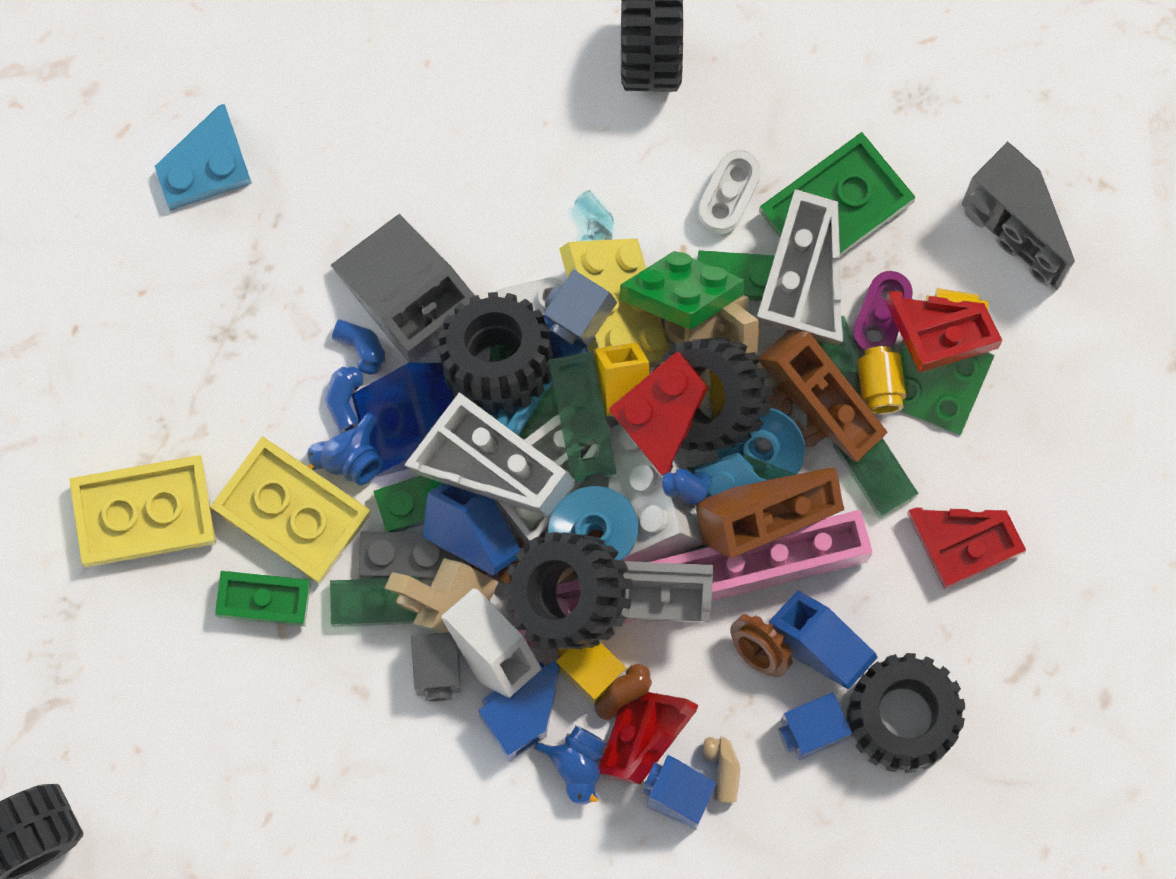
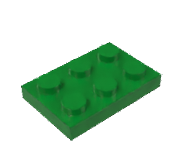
[759,132,916,257]

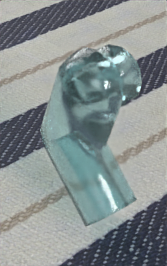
[574,190,614,241]

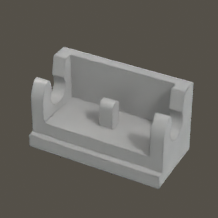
[621,561,713,623]

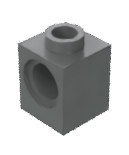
[411,632,461,702]

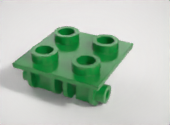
[900,342,995,435]

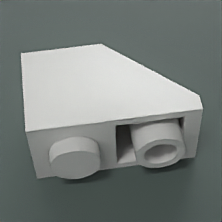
[441,588,542,698]

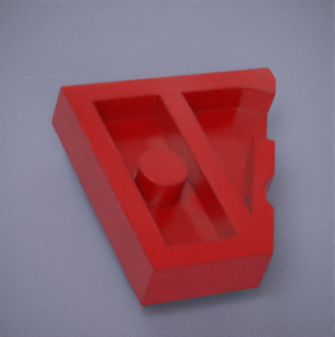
[885,291,1003,373]
[608,351,709,476]
[907,507,1026,590]
[599,692,699,785]

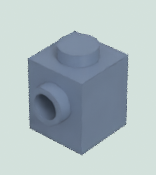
[544,269,617,346]

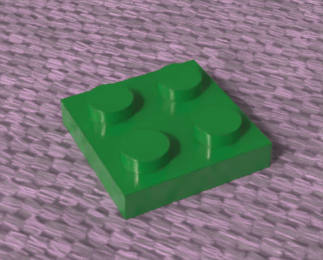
[620,251,744,330]

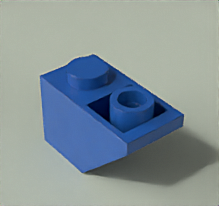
[422,483,520,575]
[769,590,878,690]
[478,661,559,761]
[643,755,716,830]

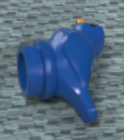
[307,413,383,486]
[534,725,607,805]

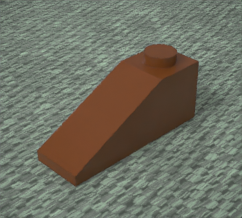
[759,330,888,462]
[695,467,844,558]

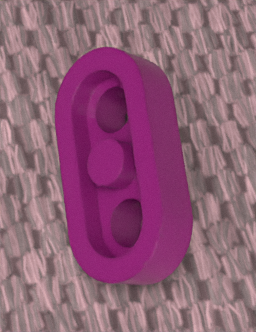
[852,271,913,354]

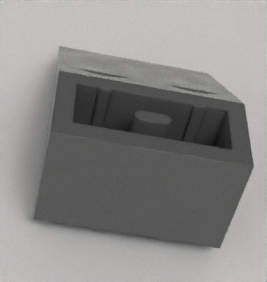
[961,141,1075,290]
[330,213,475,365]

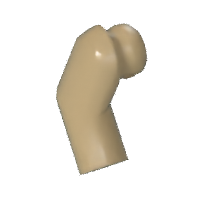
[702,736,741,803]

